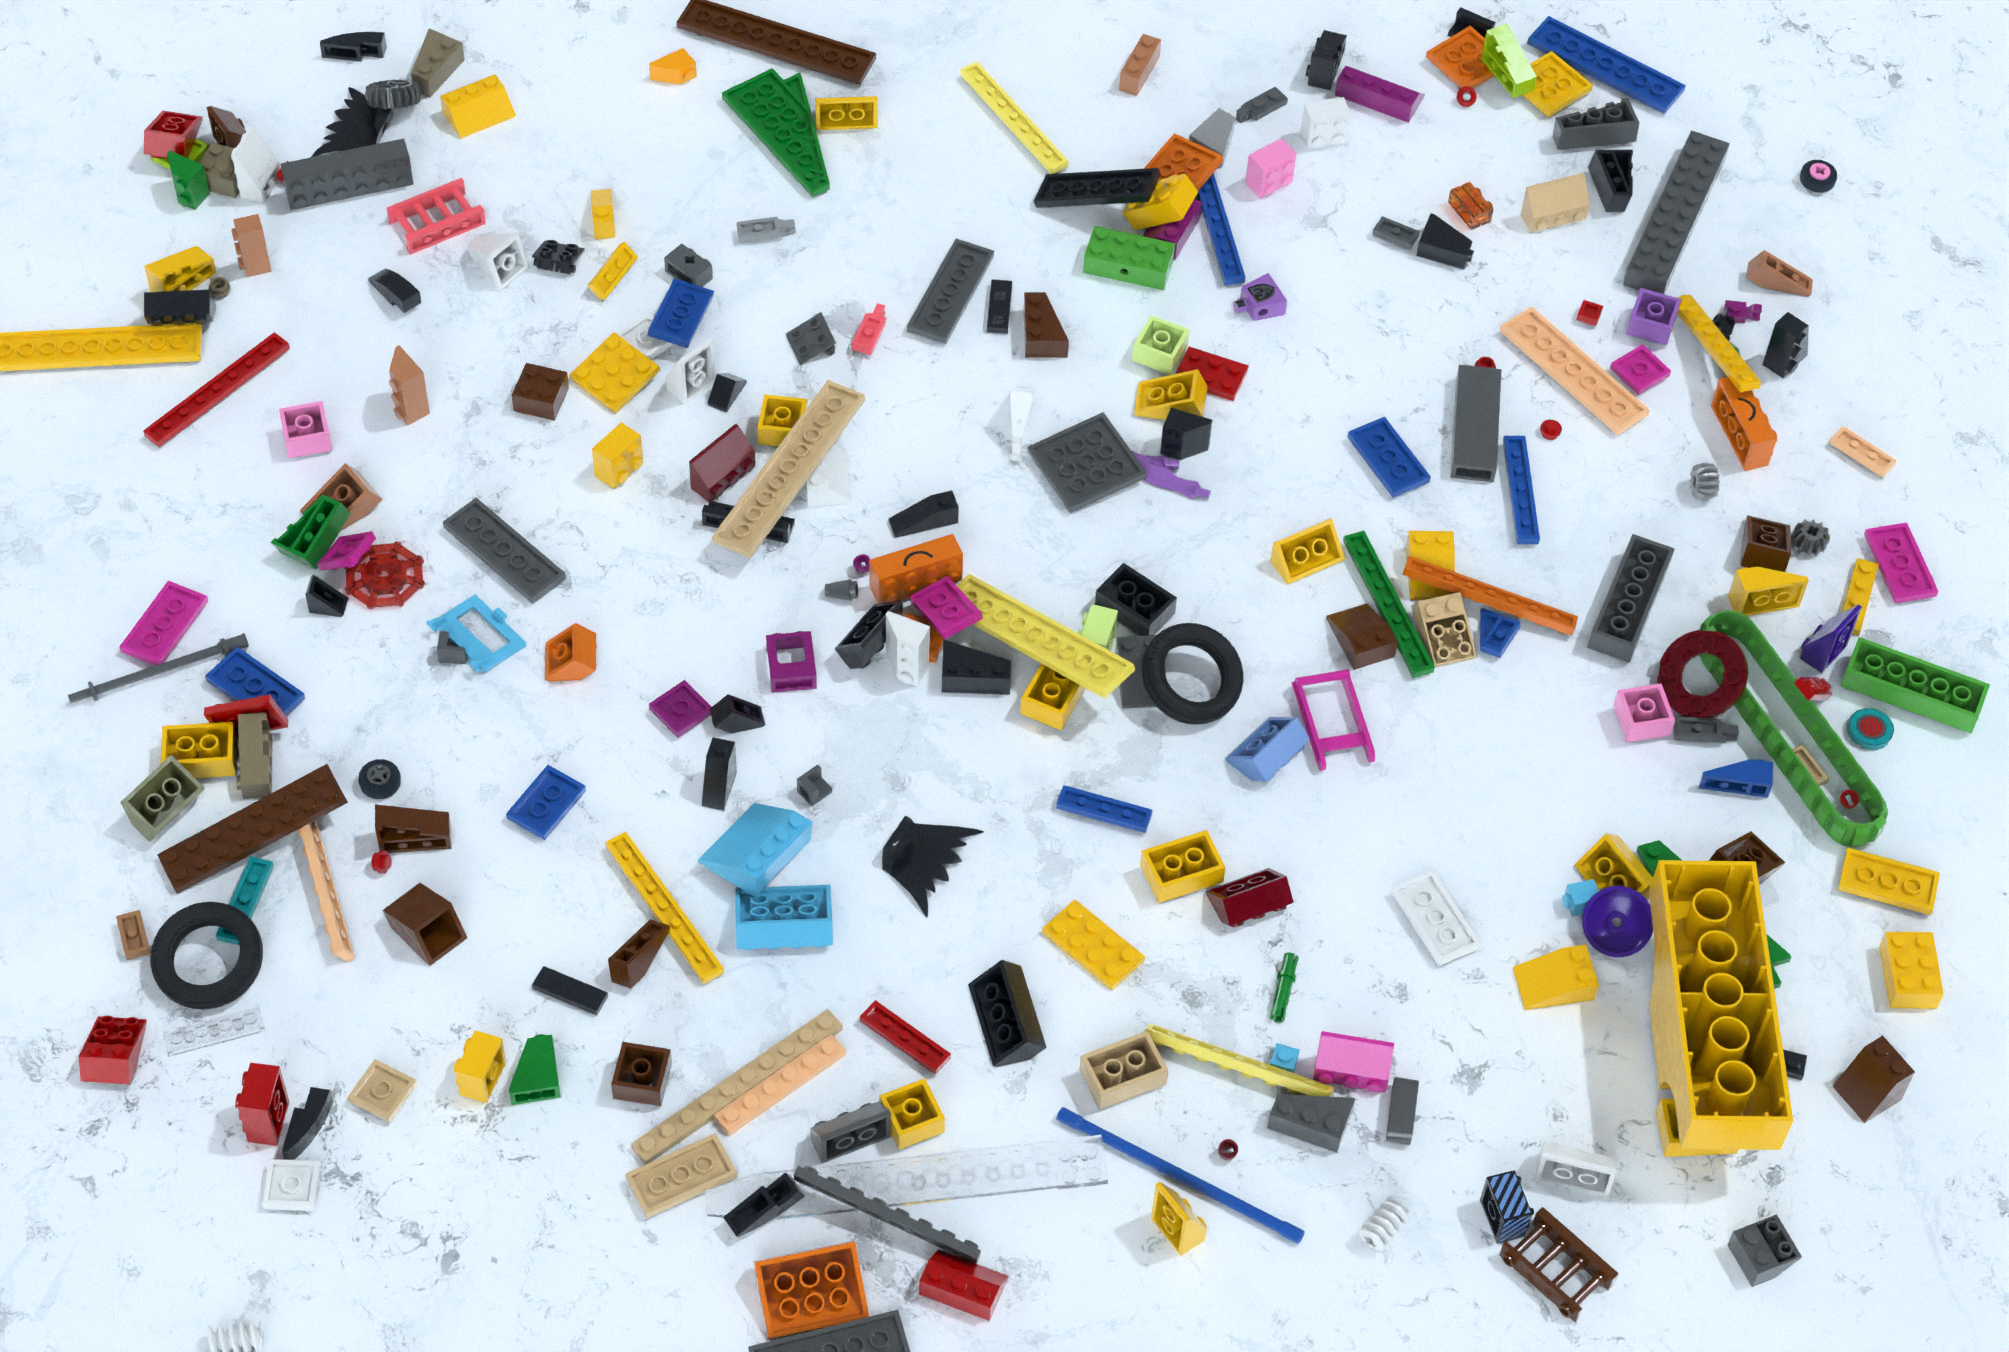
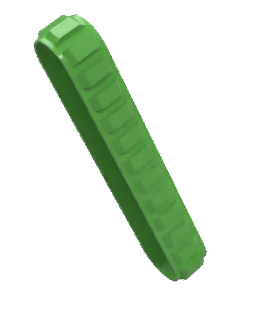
[1699,610,1888,847]

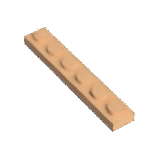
[714,1034,846,1136]

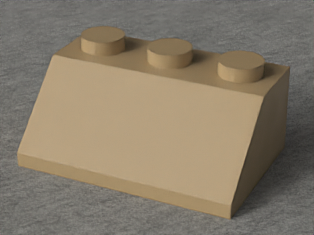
[1520,173,1590,233]

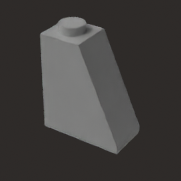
[1189,108,1235,168]

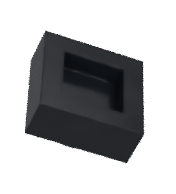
[1783,1049,1807,1081]

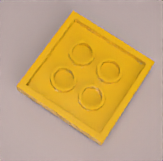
[1522,51,1593,117]
[569,332,660,414]

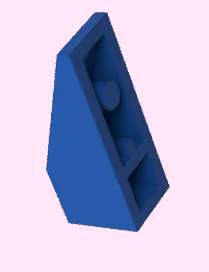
[1699,759,1773,798]

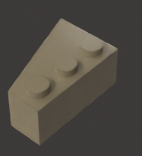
[411,28,465,98]

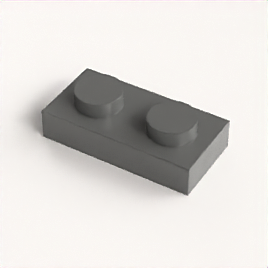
[1372,216,1420,250]

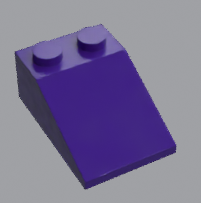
[1800,605,1862,673]

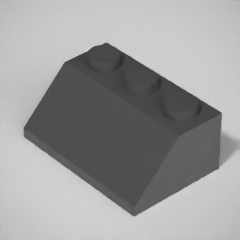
[810,1101,891,1164]

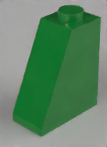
[509,1034,561,1105]

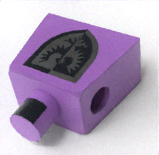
[1233,273,1287,321]

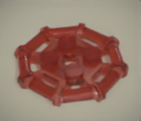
[344,541,425,610]

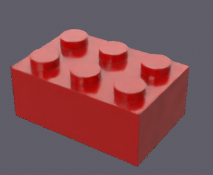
[235,1062,290,1146]

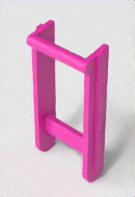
[1291,669,1375,771]

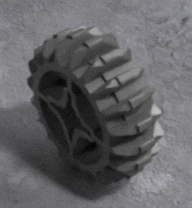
[365,79,421,109]

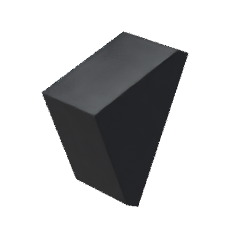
[708,373,747,413]
[305,575,349,617]

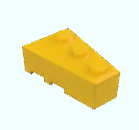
[144,245,216,292]

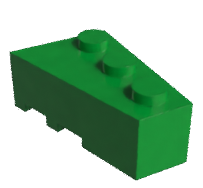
[270,494,351,570]

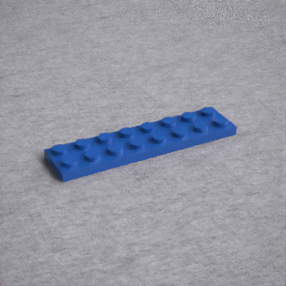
[1527,16,1686,114]

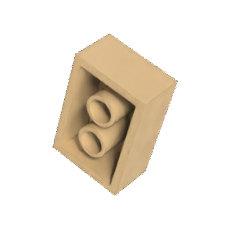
[1079,1031,1168,1110]

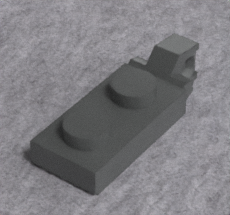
[1235,87,1288,124]
[1674,716,1739,743]

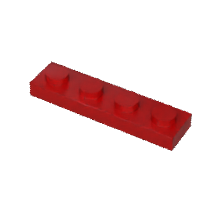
[860,1000,951,1075]

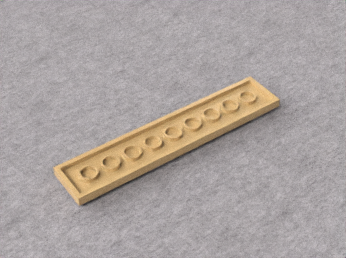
[712,380,866,558]

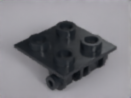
[532,240,585,275]

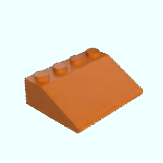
[753,1241,869,1339]

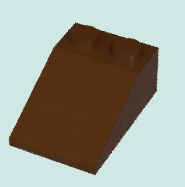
[1740,515,1791,572]
[1326,603,1398,670]
[1709,831,1786,885]

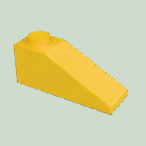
[591,189,615,239]

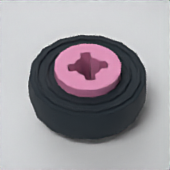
[1800,160,1837,193]

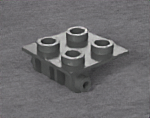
[786,312,836,365]

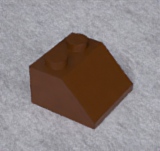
[206,106,246,148]

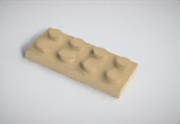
[625,1133,738,1219]

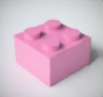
[1245,138,1297,198]
[279,401,332,458]
[1613,683,1675,743]

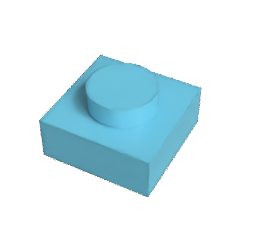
[1270,1043,1300,1073]

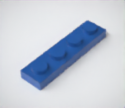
[1056,785,1153,833]

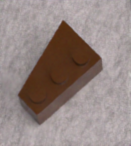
[1023,292,1069,357]
[375,804,452,853]

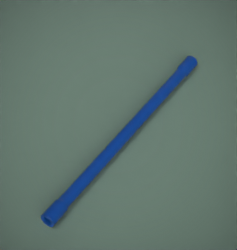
[1056,1107,1305,1244]

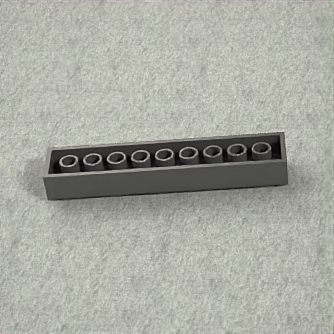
[1623,130,1730,294]

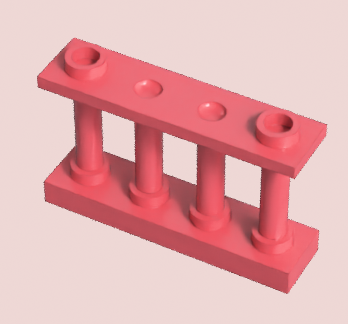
[386,178,486,255]

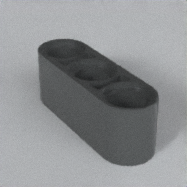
[1386,1076,1419,1145]

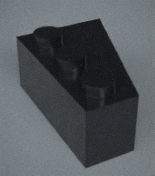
[941,639,1011,695]

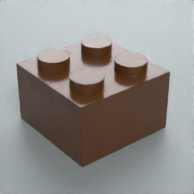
[512,363,569,421]
[611,1041,672,1106]

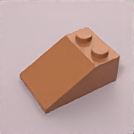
[299,463,383,531]

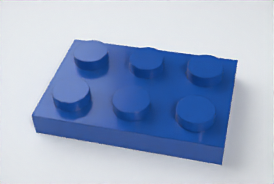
[506,765,586,840]

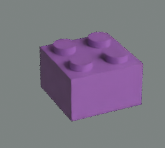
[1626,288,1681,346]

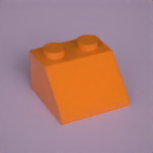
[545,623,597,681]

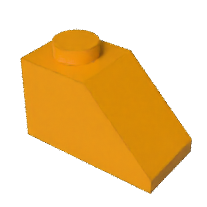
[649,48,697,85]

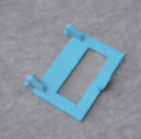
[426,594,527,673]

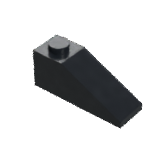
[888,490,959,538]

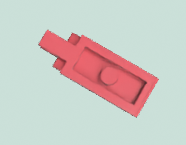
[851,303,887,355]

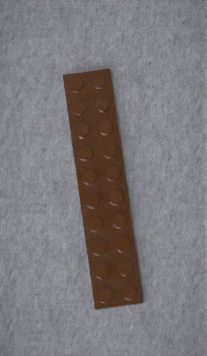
[676,0,876,85]

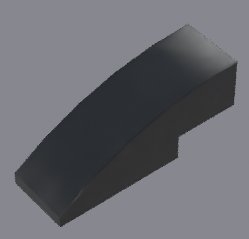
[320,32,387,62]
[368,268,421,313]
[282,1087,333,1160]
[723,1172,805,1237]

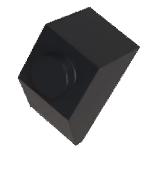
[710,694,766,733]

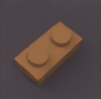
[116,910,151,960]

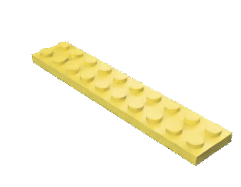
[956,574,1135,699]

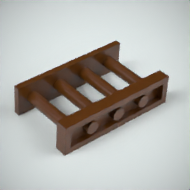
[1499,1207,1619,1323]

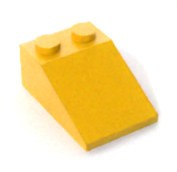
[1134,369,1208,420]
[1406,530,1455,600]
[1728,567,1809,616]
[1513,944,1599,1010]
[1151,1181,1207,1256]

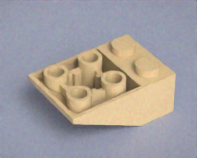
[1411,592,1477,667]

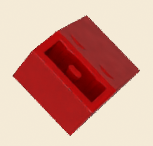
[79,1015,147,1085]

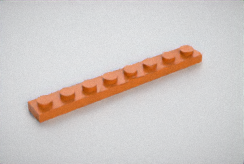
[1402,556,1578,636]

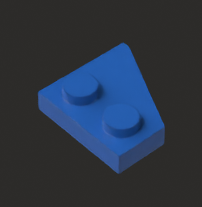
[1480,608,1521,658]

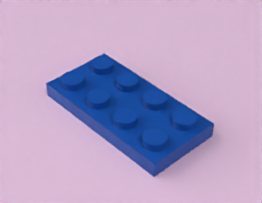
[647,278,714,348]
[1347,417,1431,498]
[205,647,305,716]

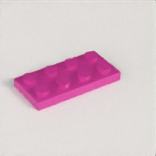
[1864,522,1939,604]
[119,580,208,666]

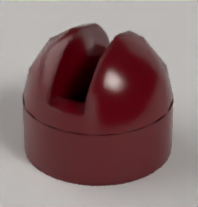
[1218,1139,1238,1160]

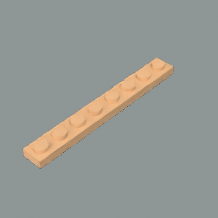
[298,820,355,962]

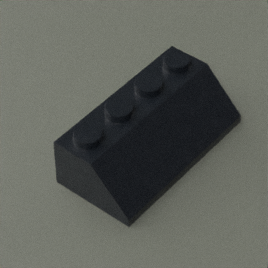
[968,960,1047,1067]

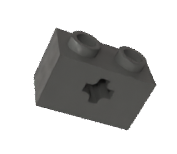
[664,243,713,287]

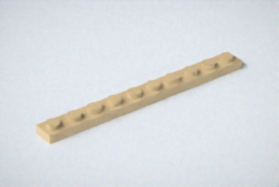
[631,1009,843,1165]

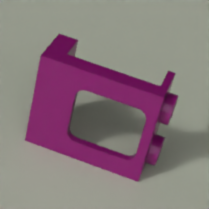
[766,631,817,693]

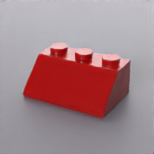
[919,1249,1009,1321]

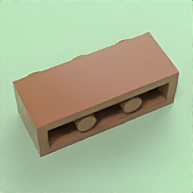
[1119,34,1161,96]
[231,214,271,277]

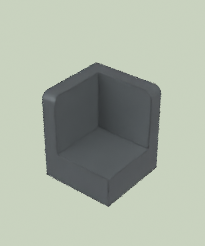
[437,631,467,664]
[797,765,832,806]

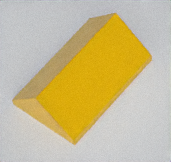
[1270,518,1345,584]

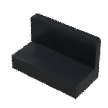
[1448,7,1496,38]

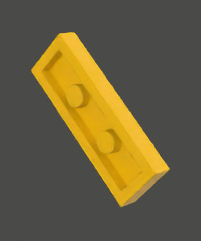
[587,242,638,300]

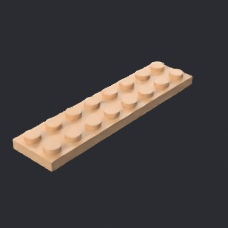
[1500,306,1650,436]

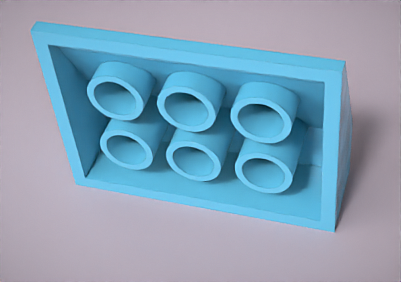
[698,803,813,897]
[735,885,833,950]

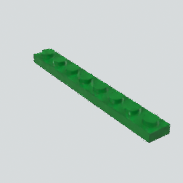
[1343,531,1435,678]

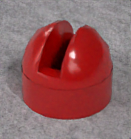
[1840,790,1859,809]

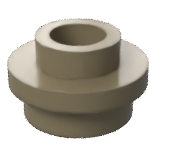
[209,277,231,297]

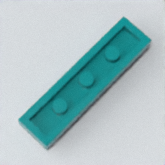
[216,856,274,945]

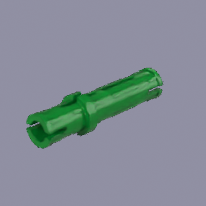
[1269,952,1299,1022]

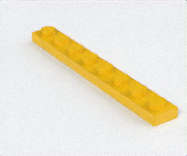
[1676,295,1761,392]
[605,831,724,984]

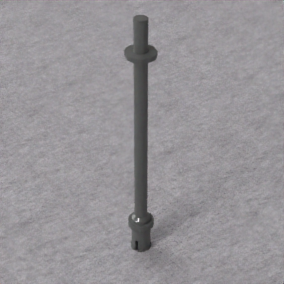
[68,633,249,703]

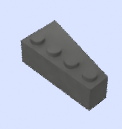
[1552,97,1640,150]

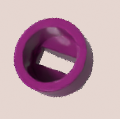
[853,554,870,574]

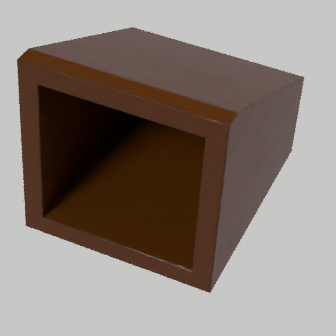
[382,883,468,966]
[1833,1035,1915,1123]

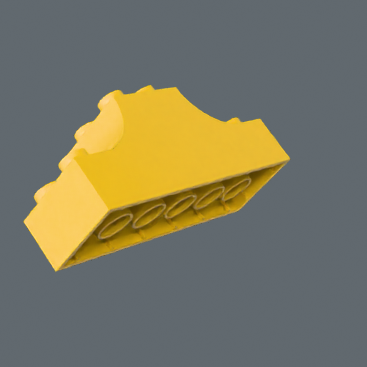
[1649,860,1793,1150]

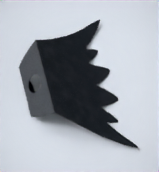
[311,87,394,157]
[882,816,984,918]

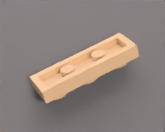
[1829,426,1897,478]

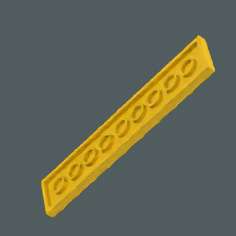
[0,323,203,371]

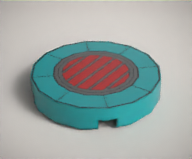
[1847,708,1894,750]

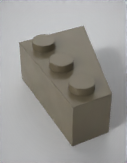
[236,712,273,799]

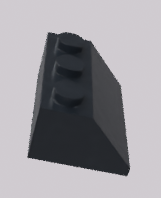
[144,290,216,326]
[835,600,903,669]

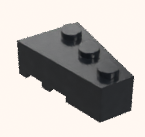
[1305,30,1347,91]
[1588,149,1633,212]
[1762,312,1809,378]

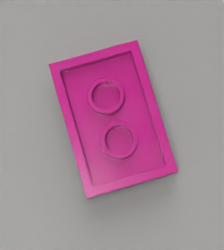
[909,576,983,640]

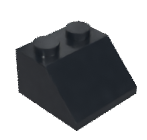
[1160,408,1213,460]

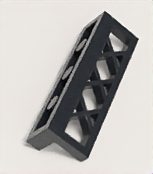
[702,501,795,543]

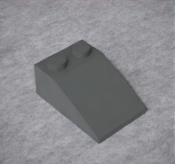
[1115,635,1166,709]

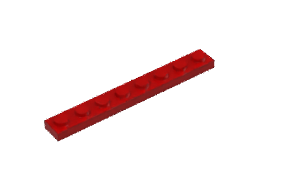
[143,332,290,447]

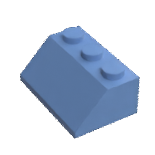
[1225,717,1310,782]

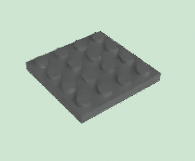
[1028,412,1147,513]

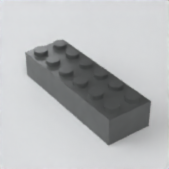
[280,138,414,210]
[1587,534,1675,663]

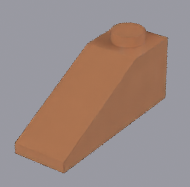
[1746,250,1813,297]

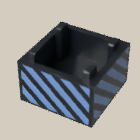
[1480,1170,1534,1244]

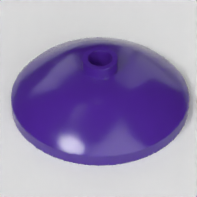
[1582,886,1653,958]

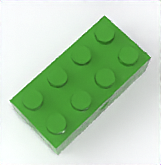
[1083,226,1176,290]

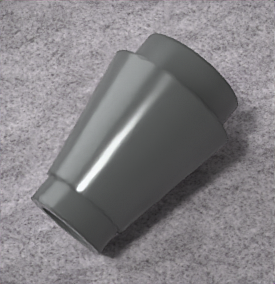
[825,579,858,601]

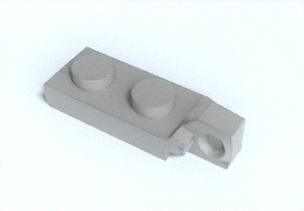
[736,216,796,243]

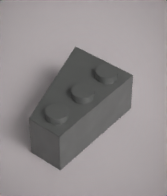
[1267,1094,1356,1153]

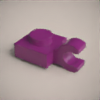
[1724,300,1762,323]

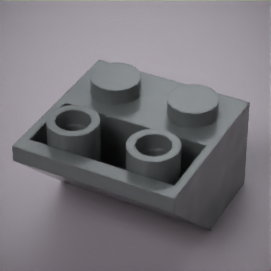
[1727,1214,1802,1287]

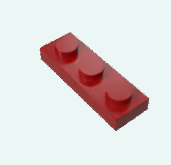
[1794,677,1833,701]

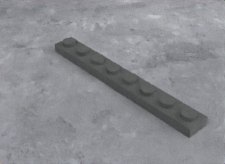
[794,1166,981,1264]

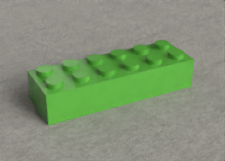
[1840,637,1990,734]

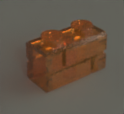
[1448,182,1494,230]

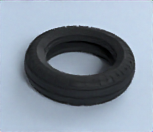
[1142,623,1243,725]
[150,902,263,1009]

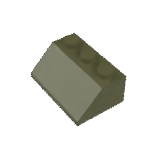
[120,755,205,842]

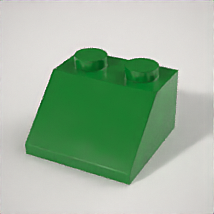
[167,150,210,210]

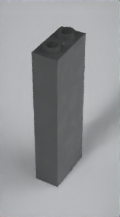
[1450,365,1502,482]

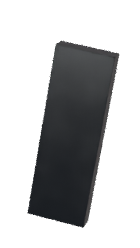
[532,966,608,1015]

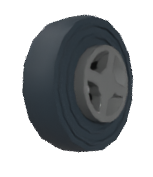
[358,759,401,799]

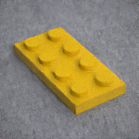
[1838,847,1940,915]
[1042,899,1145,991]

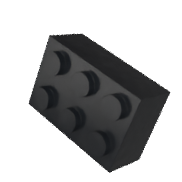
[1095,563,1177,636]

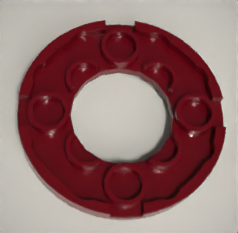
[1657,630,1748,718]

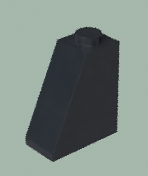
[1416,213,1474,269]
[702,737,737,811]

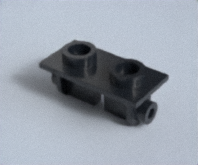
[1712,308,1735,341]

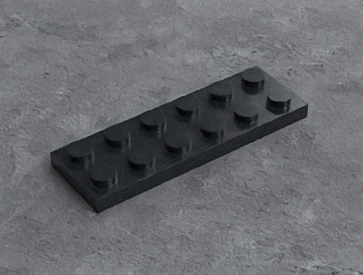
[1033,168,1161,208]

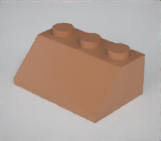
[389,345,430,425]

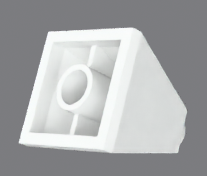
[467,233,529,291]

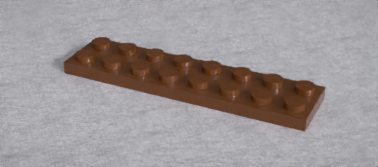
[157,764,348,894]

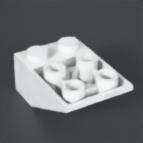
[231,126,280,204]

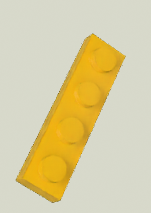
[1842,558,1879,636]

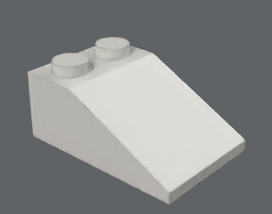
[666,338,716,405]

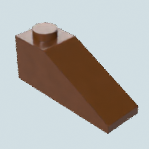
[608,919,670,989]

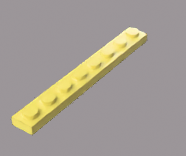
[960,62,1069,174]
[1145,1023,1335,1097]

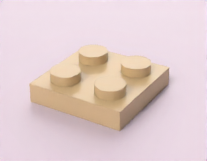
[347,1059,417,1123]

